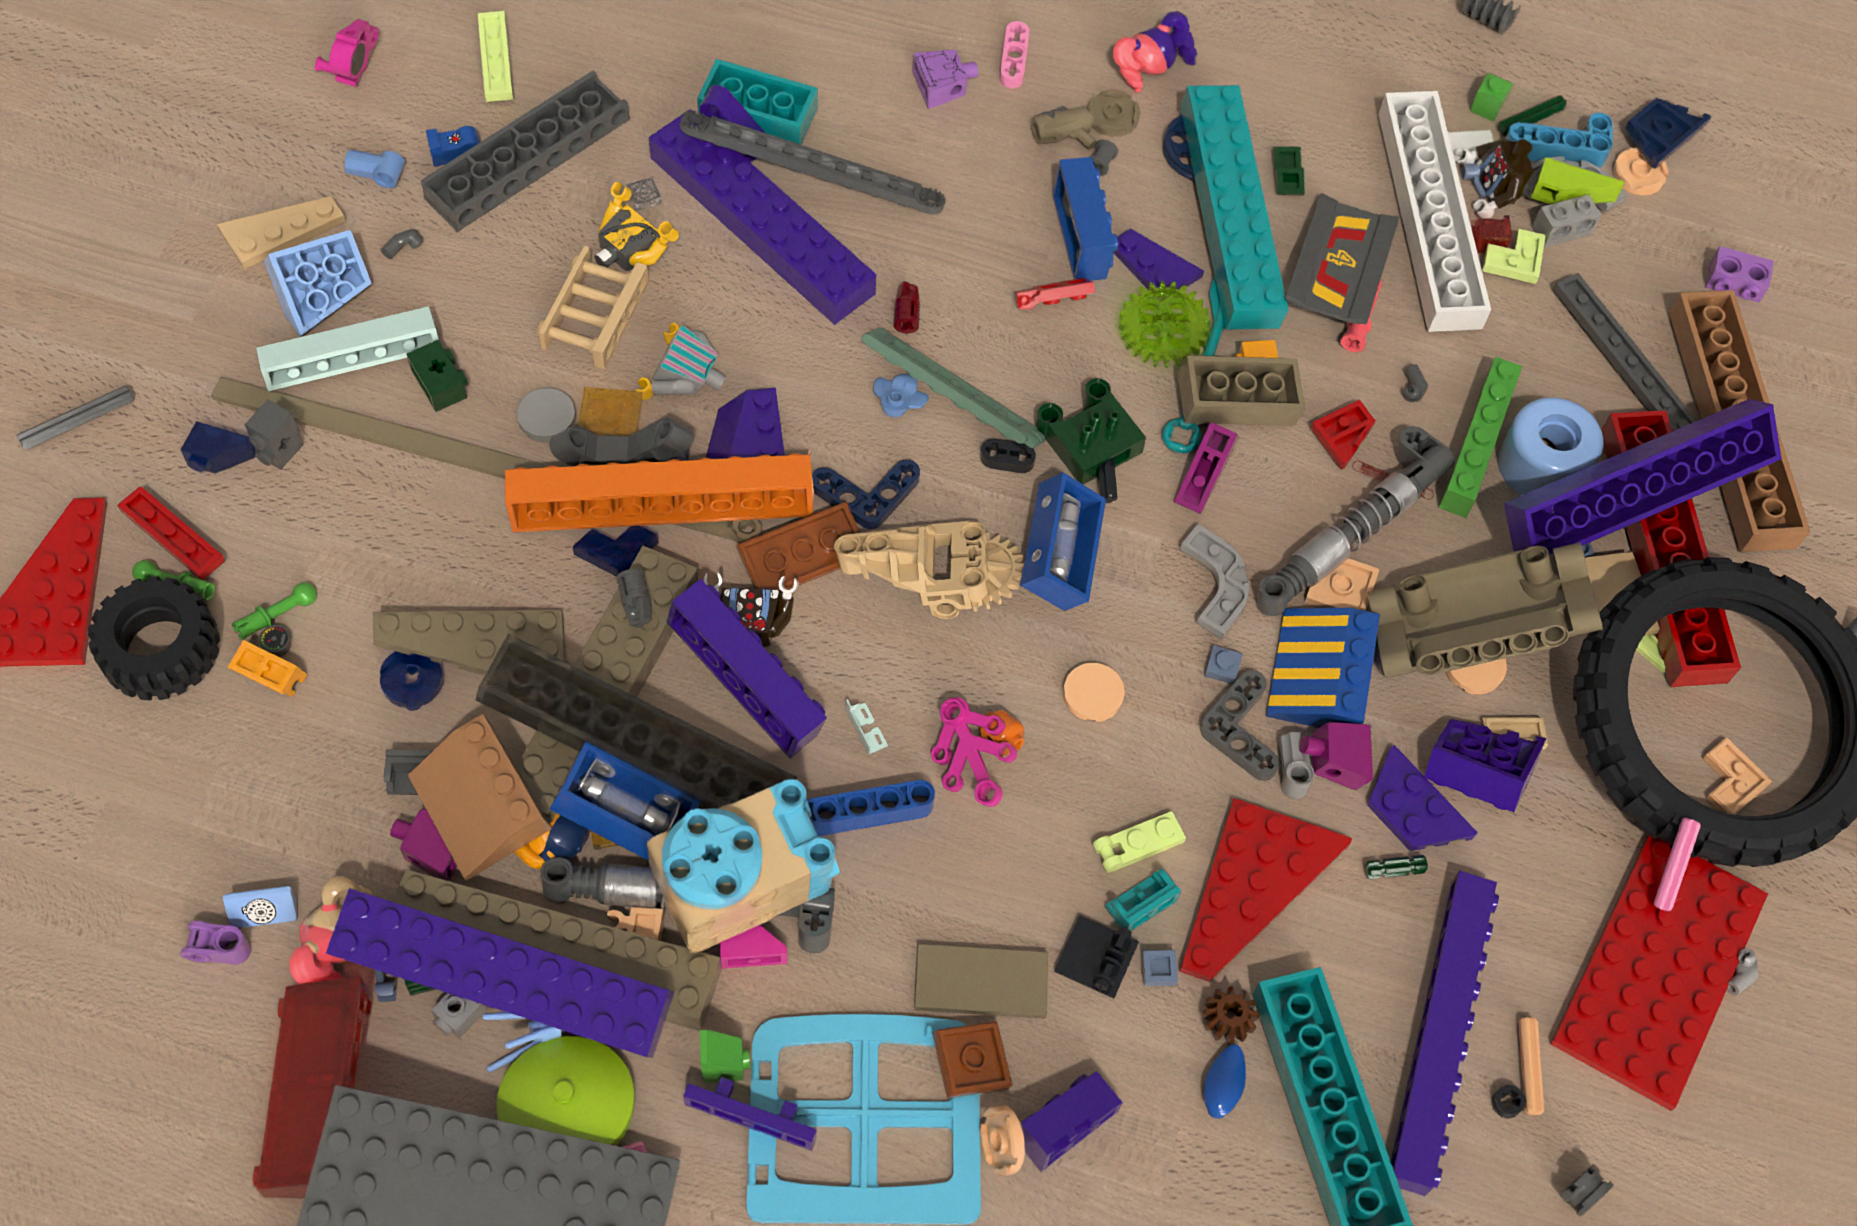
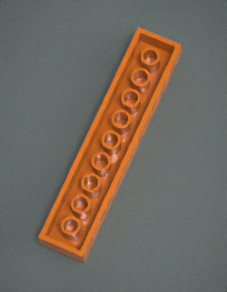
[505,453,813,532]

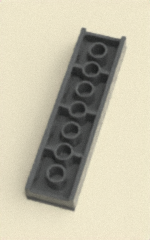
[421,70,630,232]

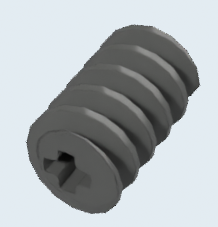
[1462,0,1521,34]

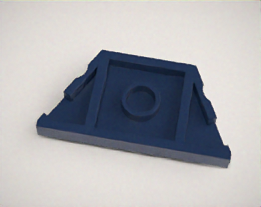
[1625,98,1711,169]

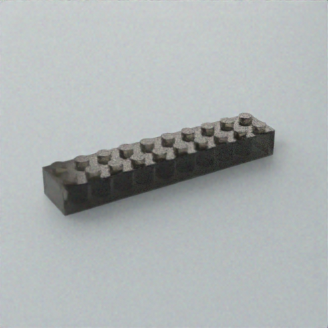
[475,634,798,809]

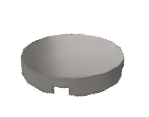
[517,388,576,442]

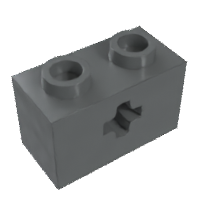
[245,399,304,470]

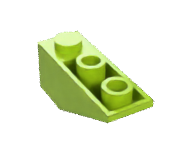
[1531,157,1625,204]

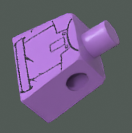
[912,50,978,109]

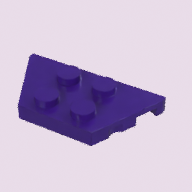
[1367,745,1478,851]

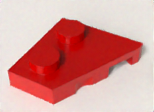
[1311,399,1376,470]

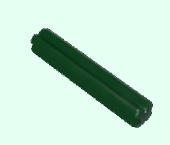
[1497,95,1567,136]

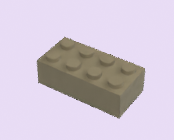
[1178,355,1305,426]

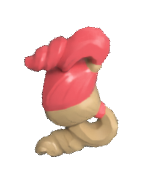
[290,876,378,992]

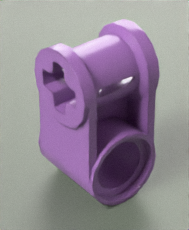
[180,921,251,965]

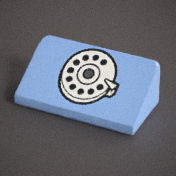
[223,886,298,928]

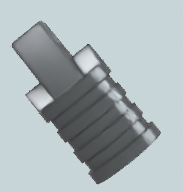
[616,569,652,628]

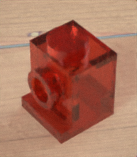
[1471,215,1512,253]

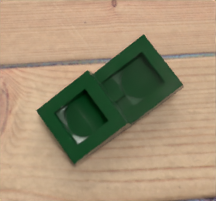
[1272,146,1305,195]

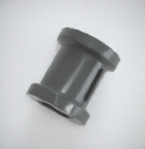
[1090,139,1118,176]

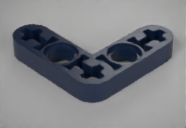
[812,460,920,529]

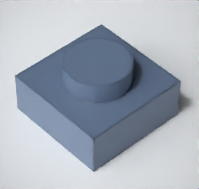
[1205,645,1243,684]
[1141,950,1178,986]

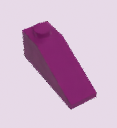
[1174,422,1239,514]

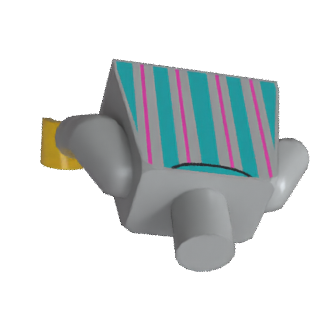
[635,323,726,400]

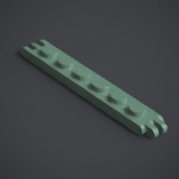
[862,327,1045,448]

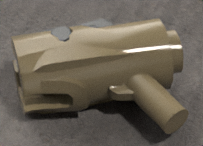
[1031,106,1097,149]

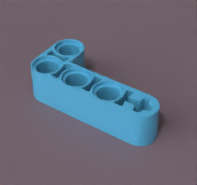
[1505,113,1613,168]

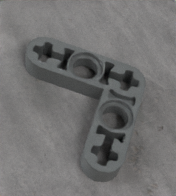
[1200,670,1279,781]

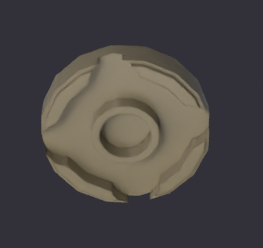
[1087,90,1140,137]

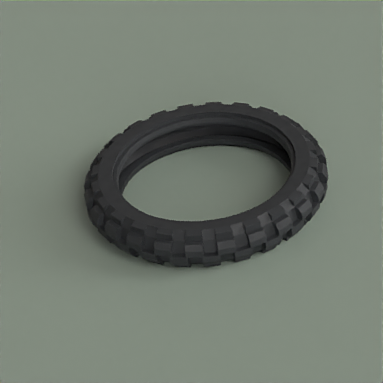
[1573,557,1857,867]

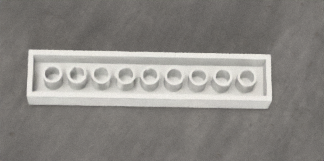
[1378,91,1491,332]

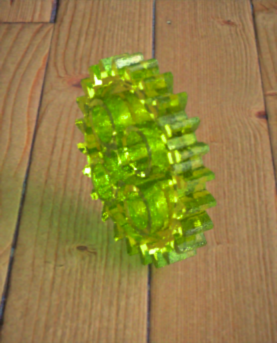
[1119,281,1211,368]

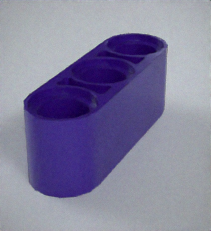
[699,85,765,162]

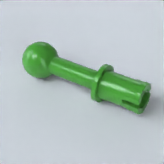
[132,560,215,600]
[232,582,317,640]

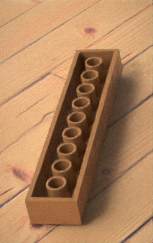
[1669,290,1810,552]

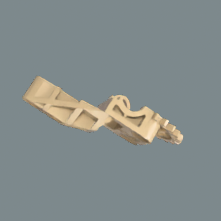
[834,521,1024,619]

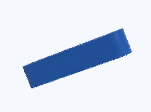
[806,780,935,836]

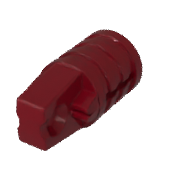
[894,281,920,334]

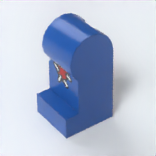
[425,126,480,167]

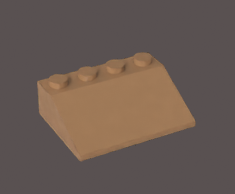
[408,714,552,881]

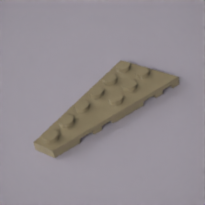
[373,610,565,695]

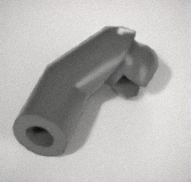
[381,229,424,259]

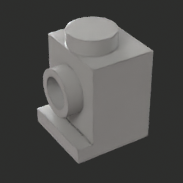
[431,993,487,1039]

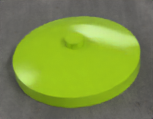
[496,1036,635,1146]

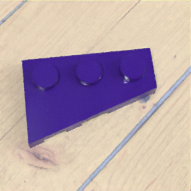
[1114,229,1204,303]

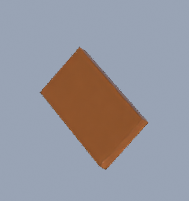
[736,502,860,593]

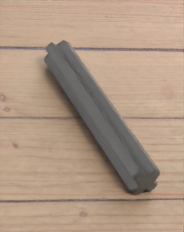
[17,386,134,449]

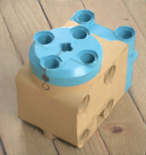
[646,779,840,953]

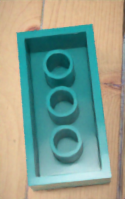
[697,59,818,145]

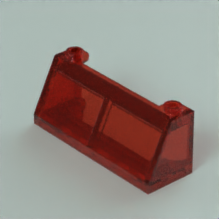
[253,977,373,1199]

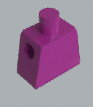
[1299,722,1373,790]
[390,809,457,881]

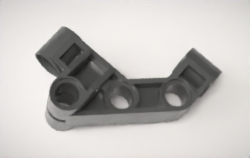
[549,417,694,466]

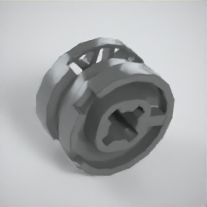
[1560,1164,1614,1217]

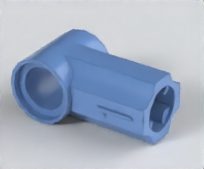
[344,150,405,188]

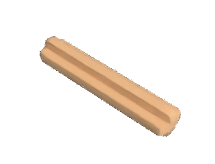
[1518,1017,1545,1116]

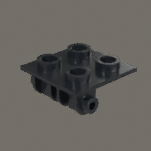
[1054,915,1139,999]

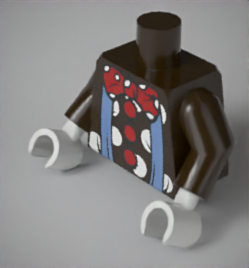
[1455,139,1533,219]
[704,572,799,647]

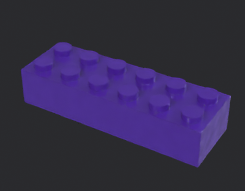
[666,579,827,759]

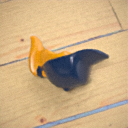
[513,814,589,869]

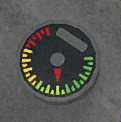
[258,625,292,657]

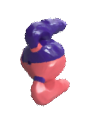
[1113,11,1197,92]

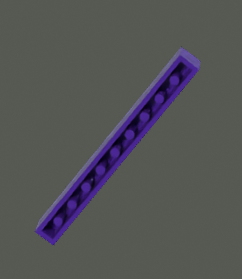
[1390,871,1499,1196]

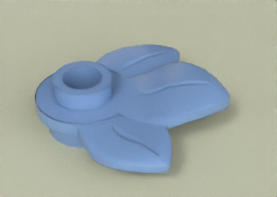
[873,374,929,417]

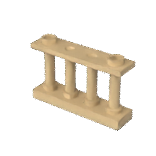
[537,246,649,369]

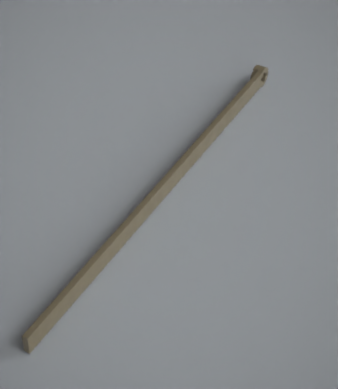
[211,377,762,544]

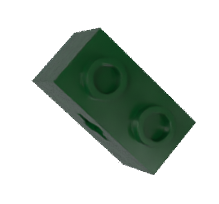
[406,340,468,412]

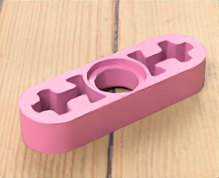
[1000,21,1029,88]

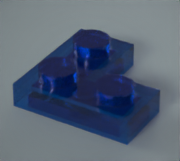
[572,525,659,577]

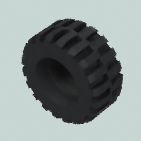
[88,576,220,701]

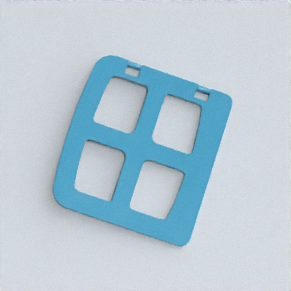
[746,1014,981,1225]

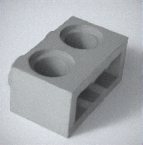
[1532,194,1601,248]

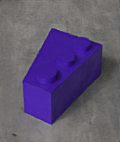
[1020,1071,1123,1172]

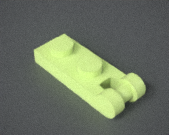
[1093,811,1186,873]

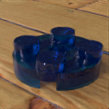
[380,651,445,711]

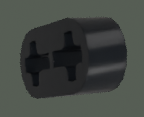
[980,439,1036,473]

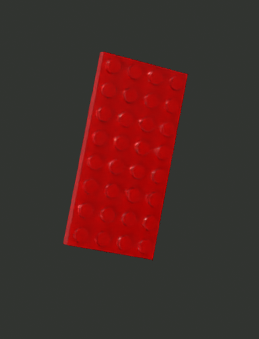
[1550,835,1769,1111]

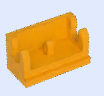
[228,640,307,697]

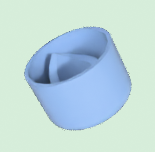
[1497,397,1604,495]

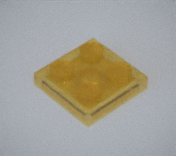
[578,387,643,436]

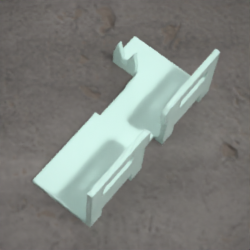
[846,699,888,754]

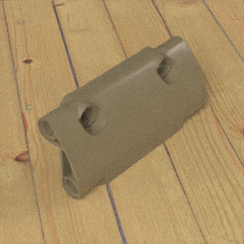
[1367,542,1603,678]

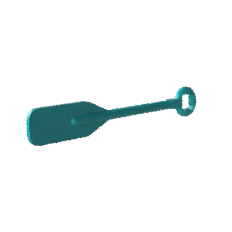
[1162,276,1225,454]

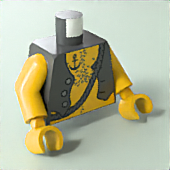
[594,182,679,271]

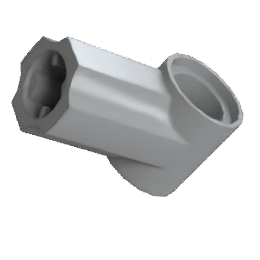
[1279,732,1314,799]

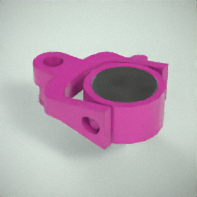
[315,19,379,87]

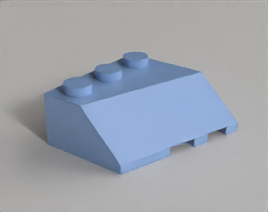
[264,230,372,337]

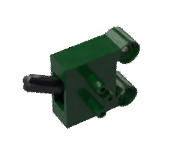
[1035,378,1146,503]

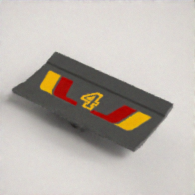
[1285,193,1399,324]

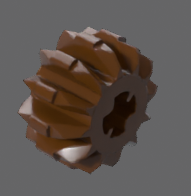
[1202,986,1259,1045]

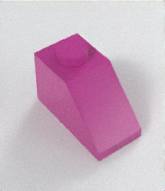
[720,925,787,969]

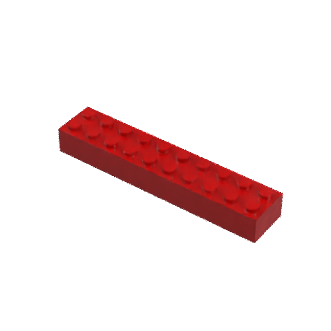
[1601,410,1741,687]

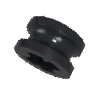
[1492,1085,1526,1119]

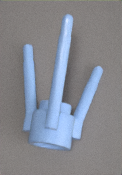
[482,1012,561,1072]

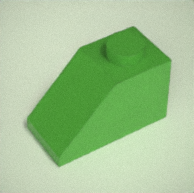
[1470,73,1515,122]
[700,1030,750,1083]

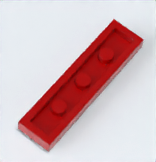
[117,486,225,580]

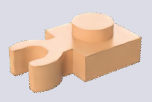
[607,907,665,941]

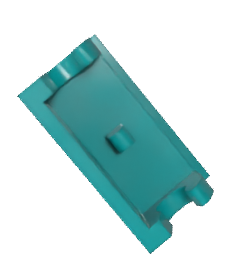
[1105,868,1181,931]

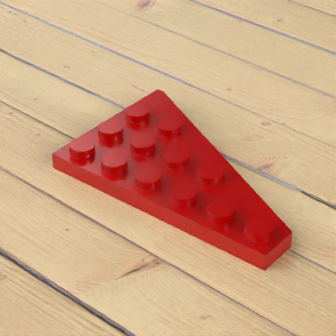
[0,498,107,667]
[1179,798,1352,982]

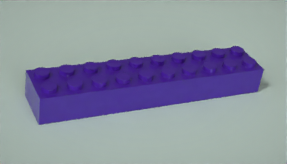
[648,109,877,325]
[1504,399,1782,555]
[325,888,675,1058]

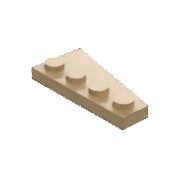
[216,196,346,269]

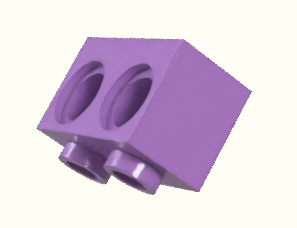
[1705,246,1774,302]

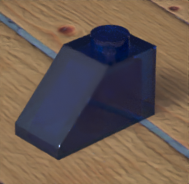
[180,421,256,474]

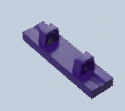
[683,1077,817,1151]

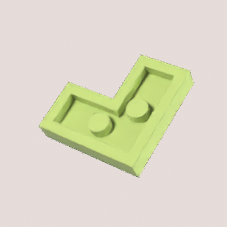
[1482,229,1546,284]

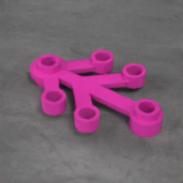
[931,697,1017,807]

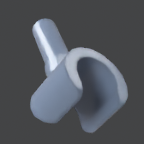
[1461,163,1487,199]
[374,969,396,1002]

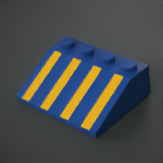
[1266,608,1380,728]

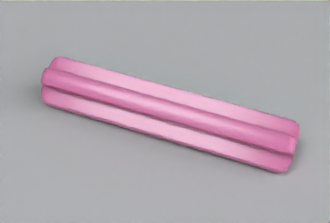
[1654,818,1701,911]

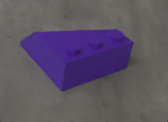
[705,388,785,459]
[1424,719,1547,813]

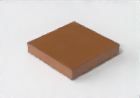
[932,1021,1013,1099]

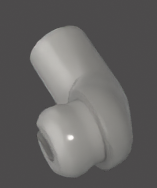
[1727,949,1758,996]

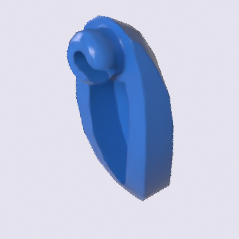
[1204,1044,1246,1119]

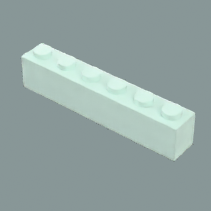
[256,306,438,391]

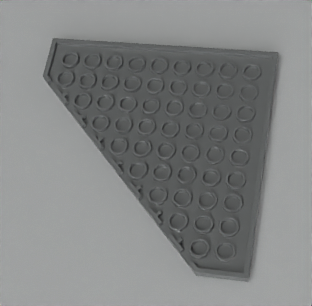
[297,1085,680,1226]

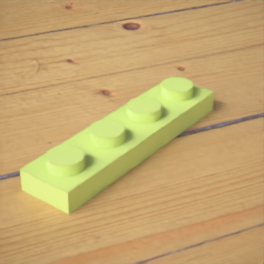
[478,11,513,102]

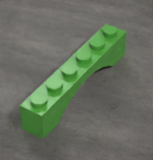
[1439,356,1523,518]

